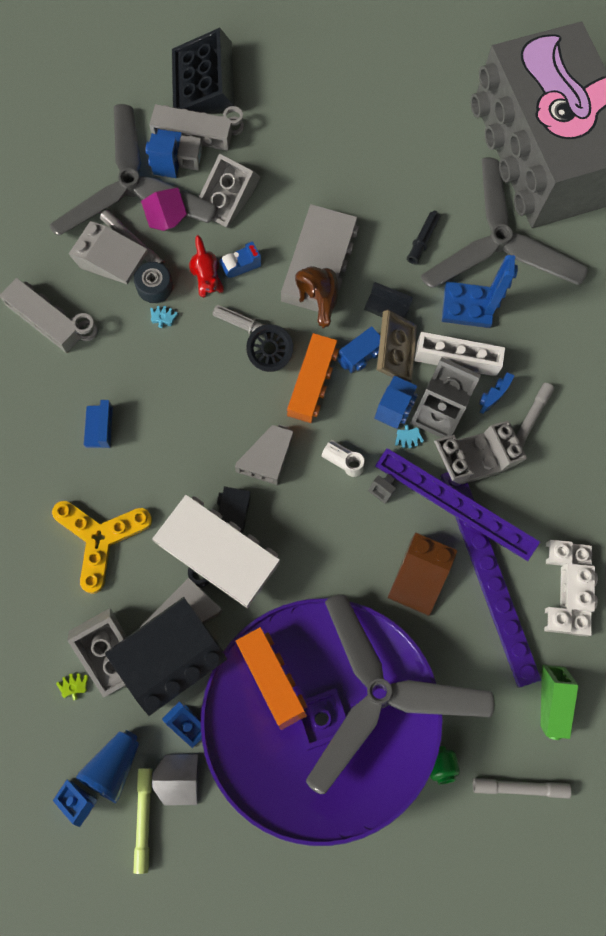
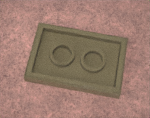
[377,310,417,383]

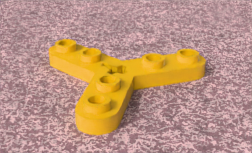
[52,501,152,594]

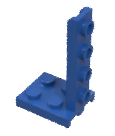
[442,255,518,328]

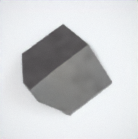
[152,754,198,805]

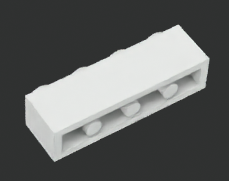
[414,332,505,376]

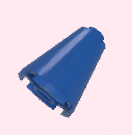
[76,730,139,803]

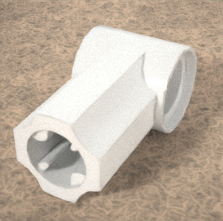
[321,440,364,477]

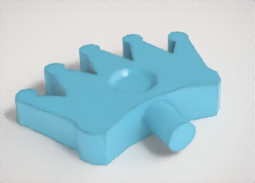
[150,306,178,328]
[395,425,424,449]

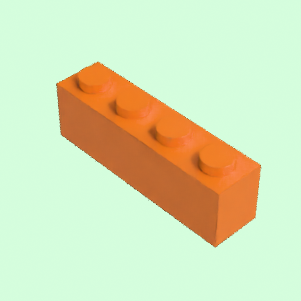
[287,333,339,423]
[236,627,308,730]

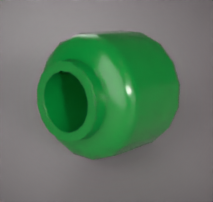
[430,746,460,785]

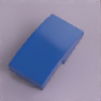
[479,372,515,414]

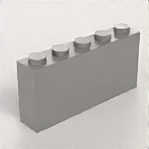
[281,204,359,312]

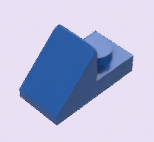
[162,701,202,748]
[53,779,97,827]

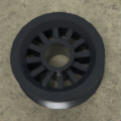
[246,324,293,372]

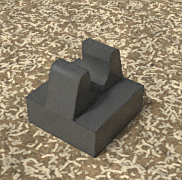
[368,474,396,504]

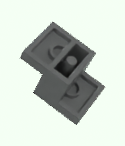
[410,357,481,438]

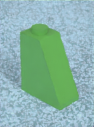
[540,665,578,740]

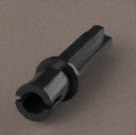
[407,210,441,265]

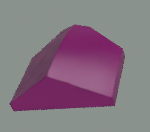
[141,188,188,231]

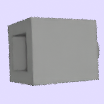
[177,136,202,170]

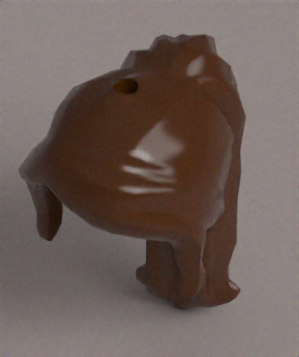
[295,266,338,329]

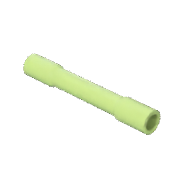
[133,768,153,874]

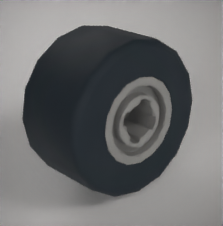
[134,262,173,303]

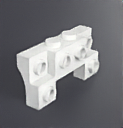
[544,540,598,637]

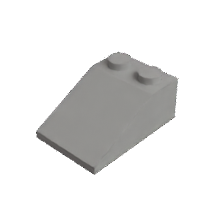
[199,153,261,228]
[69,221,149,284]
[67,608,127,698]

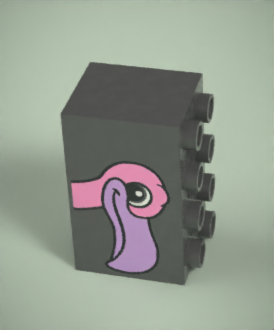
[470,21,606,228]

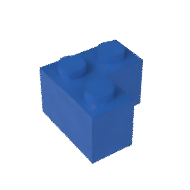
[145,129,182,178]
[374,376,418,429]

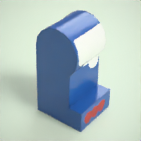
[220,241,261,278]

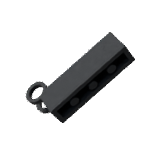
[188,486,251,587]

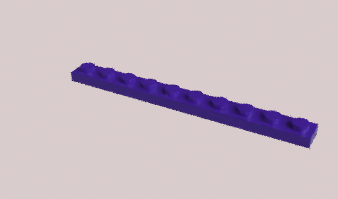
[440,472,541,688]

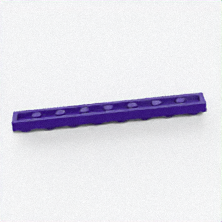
[375,448,540,562]

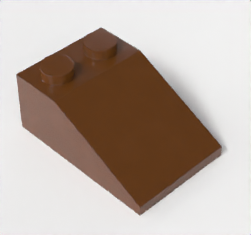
[387,532,458,616]

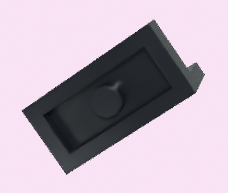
[364,282,413,318]

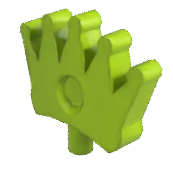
[56,673,88,700]

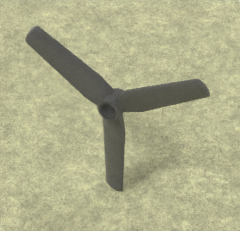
[50,104,216,236]
[421,157,588,288]
[306,594,495,794]

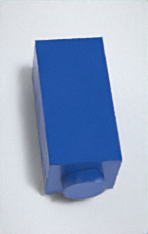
[338,326,380,374]

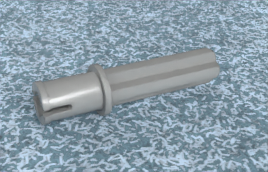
[213,305,271,339]

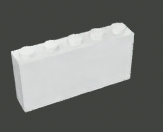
[152,495,280,609]

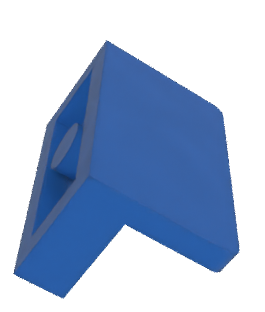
[84,400,113,448]

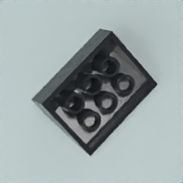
[172,27,235,114]
[105,597,227,716]

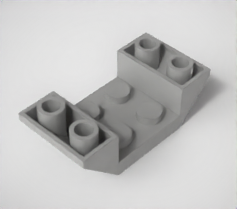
[434,421,527,484]

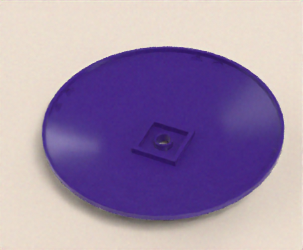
[201,598,442,846]

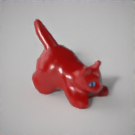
[189,235,224,297]

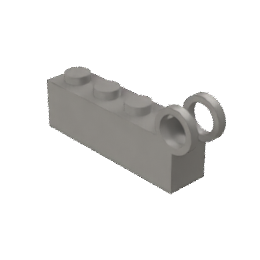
[150,104,244,151]
[0,278,98,353]

